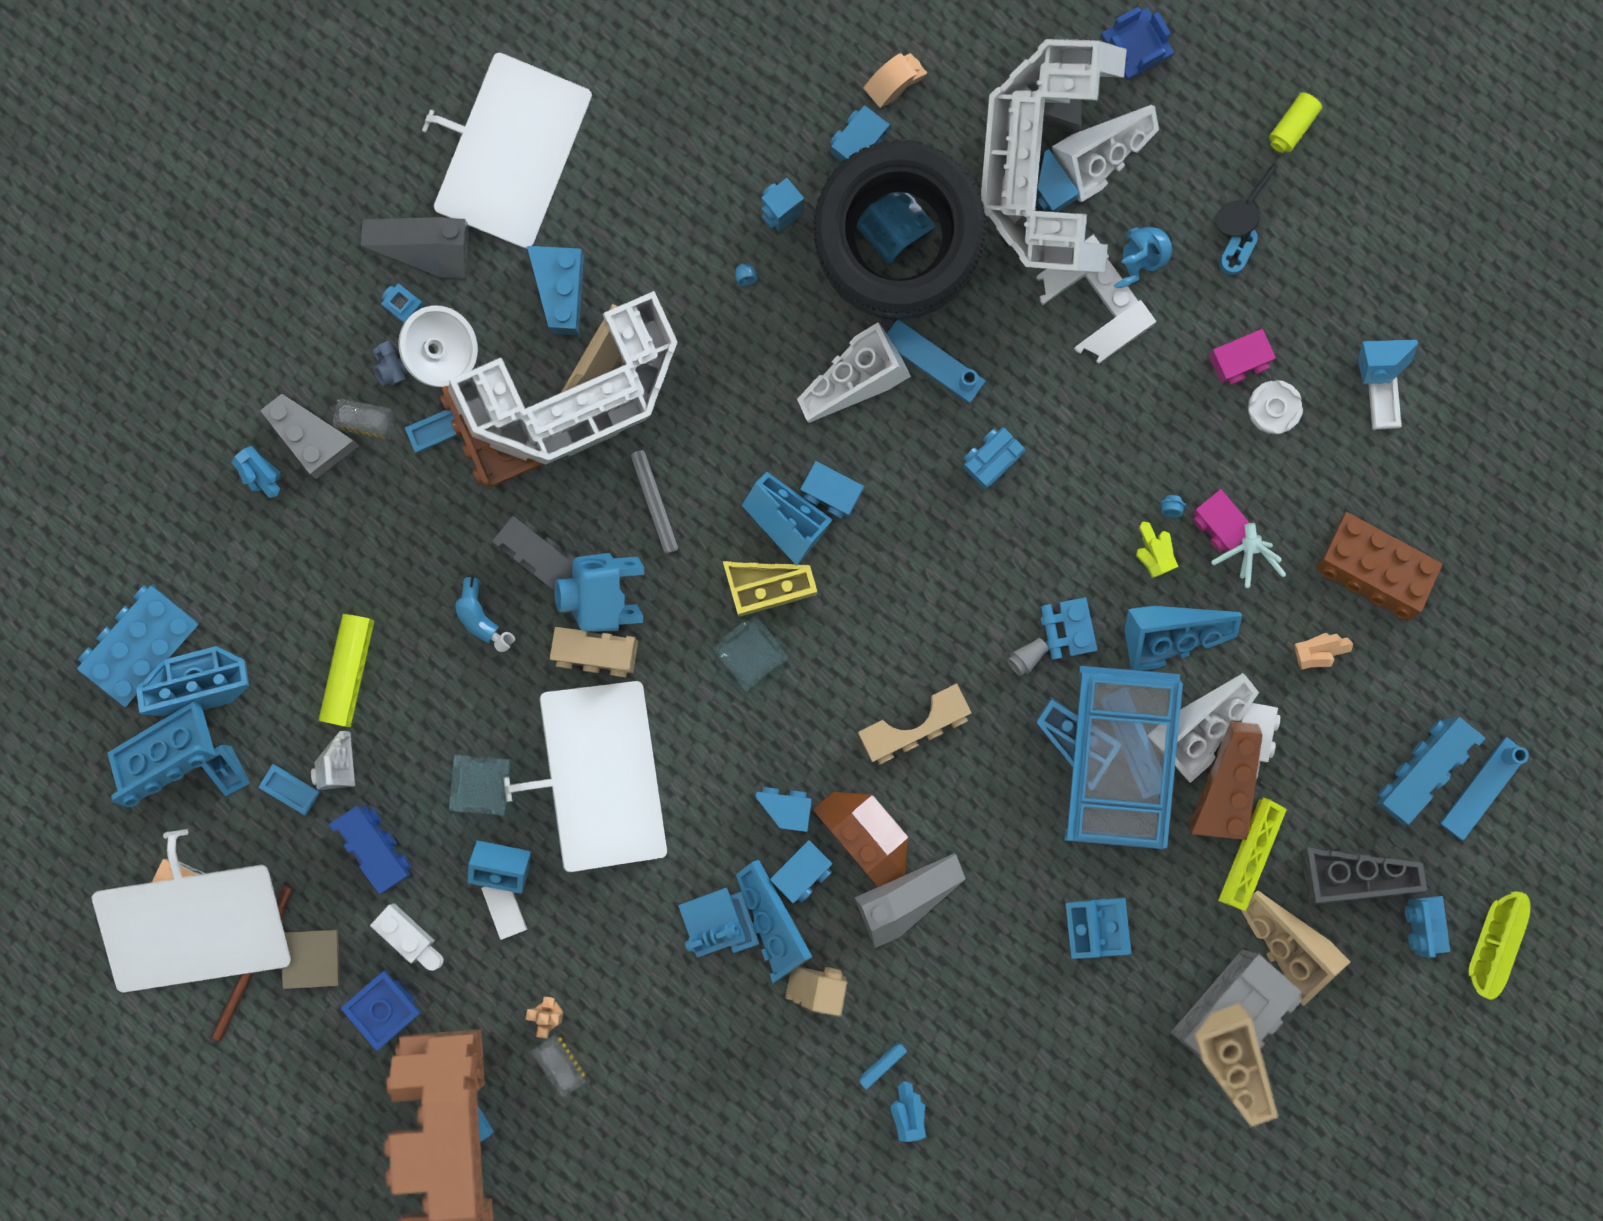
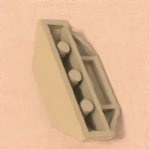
[561,304,625,393]

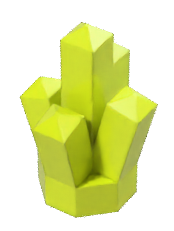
[1136,522,1178,578]

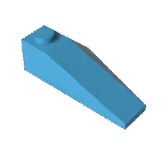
[1124,606,1242,671]

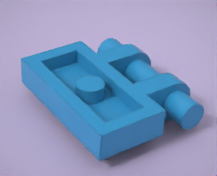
[1040,597,1098,660]

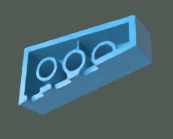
[1376,717,1486,825]

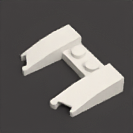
[1037,235,1157,364]

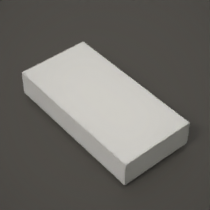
[1368,377,1401,430]
[481,887,527,940]

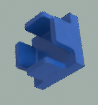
[1100,7,1174,80]
[340,970,421,1051]

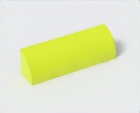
[318,614,374,728]

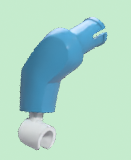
[455,577,515,652]

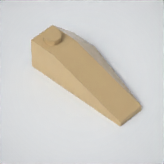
[1195,1003,1278,1127]

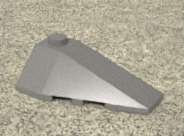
[854,853,965,948]

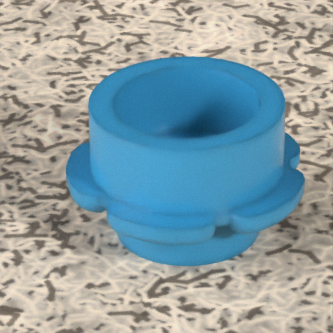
[1159,495,1187,518]

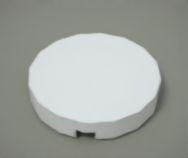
[1248,380,1303,434]

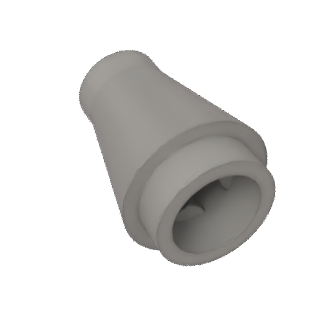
[1007,638,1049,676]

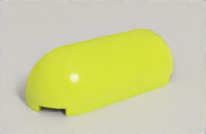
[1469,892,1530,1000]

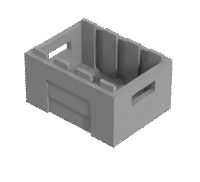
[1170,949,1303,1061]

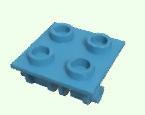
[678,888,746,958]

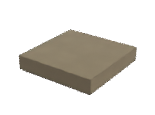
[282,930,340,989]

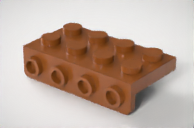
[440,385,542,489]
[1316,512,1443,620]

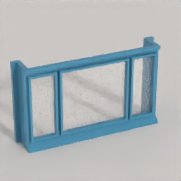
[1064,666,1183,849]

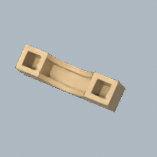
[858,684,971,765]

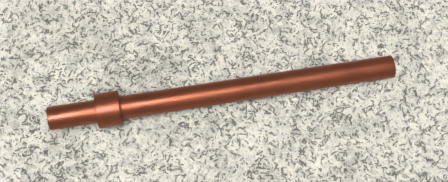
[211,885,294,1041]

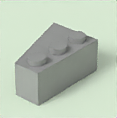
[260,394,359,479]

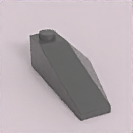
[361,217,470,279]

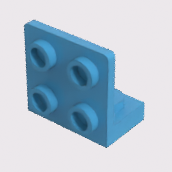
[857,192,936,265]
[1405,896,1450,958]

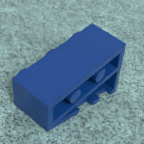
[328,806,412,894]

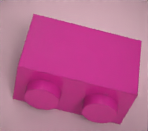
[1209,329,1276,385]
[1192,489,1249,553]

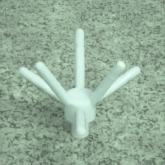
[1211,523,1286,588]

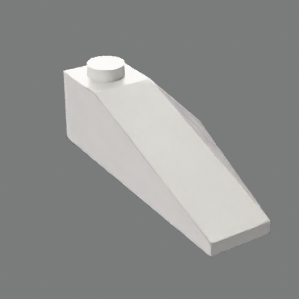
[1052,105,1159,202]
[797,322,911,423]
[1147,673,1259,783]
[311,731,355,790]

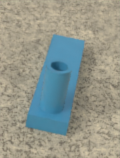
[887,320,986,404]
[1439,737,1529,841]

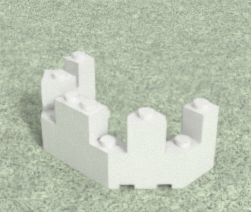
[981,39,1126,272]
[448,291,677,464]

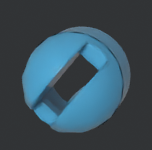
[735,264,758,286]

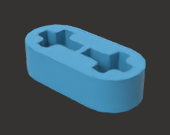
[1219,229,1258,275]

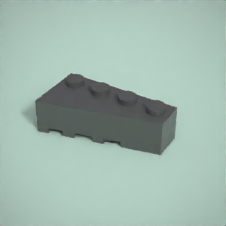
[1301,847,1428,906]

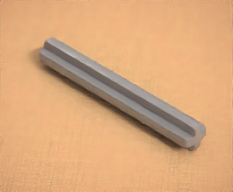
[631,450,678,554]

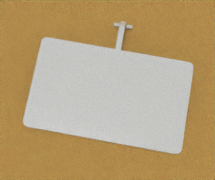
[422,53,592,248]
[503,681,667,872]
[92,829,291,992]

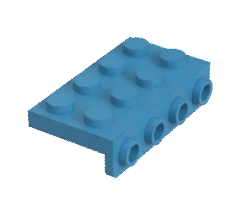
[77,584,199,707]
[108,701,216,807]

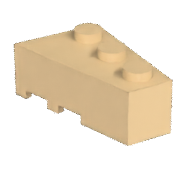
[550,627,638,678]
[786,967,847,1016]

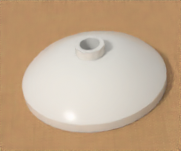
[398,306,478,387]

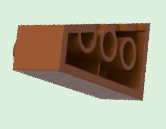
[1189,721,1263,840]

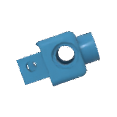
[555,553,644,632]

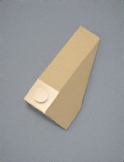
[1241,891,1350,1006]

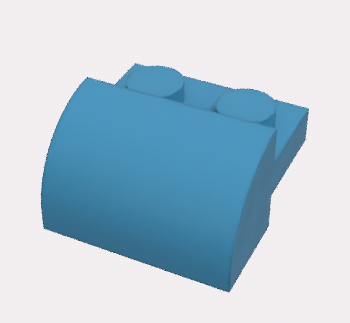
[1066,898,1131,959]

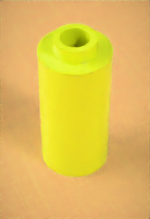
[1269,93,1322,153]

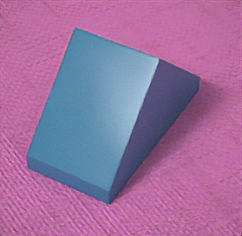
[202,745,250,796]

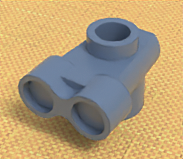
[373,340,407,386]

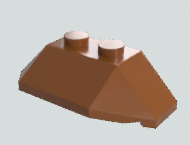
[813,792,908,887]

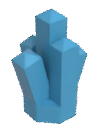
[231,446,280,498]
[890,1081,926,1142]

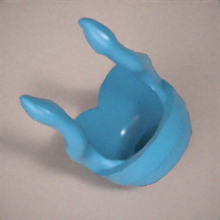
[1114,227,1172,288]

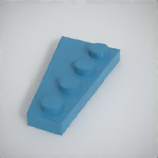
[736,860,812,983]

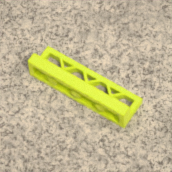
[1218,798,1287,912]

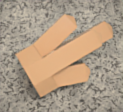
[1294,633,1353,670]
[525,997,563,1038]

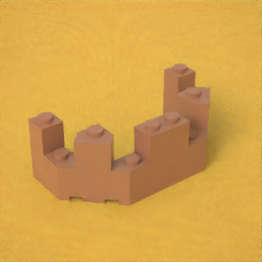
[385,1029,493,1221]

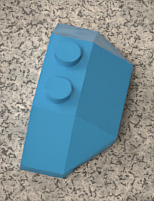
[136,646,249,716]

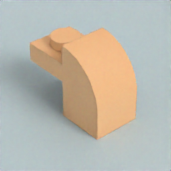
[864,53,927,108]

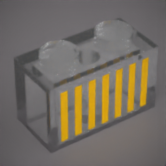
[332,398,397,440]
[531,1033,588,1098]

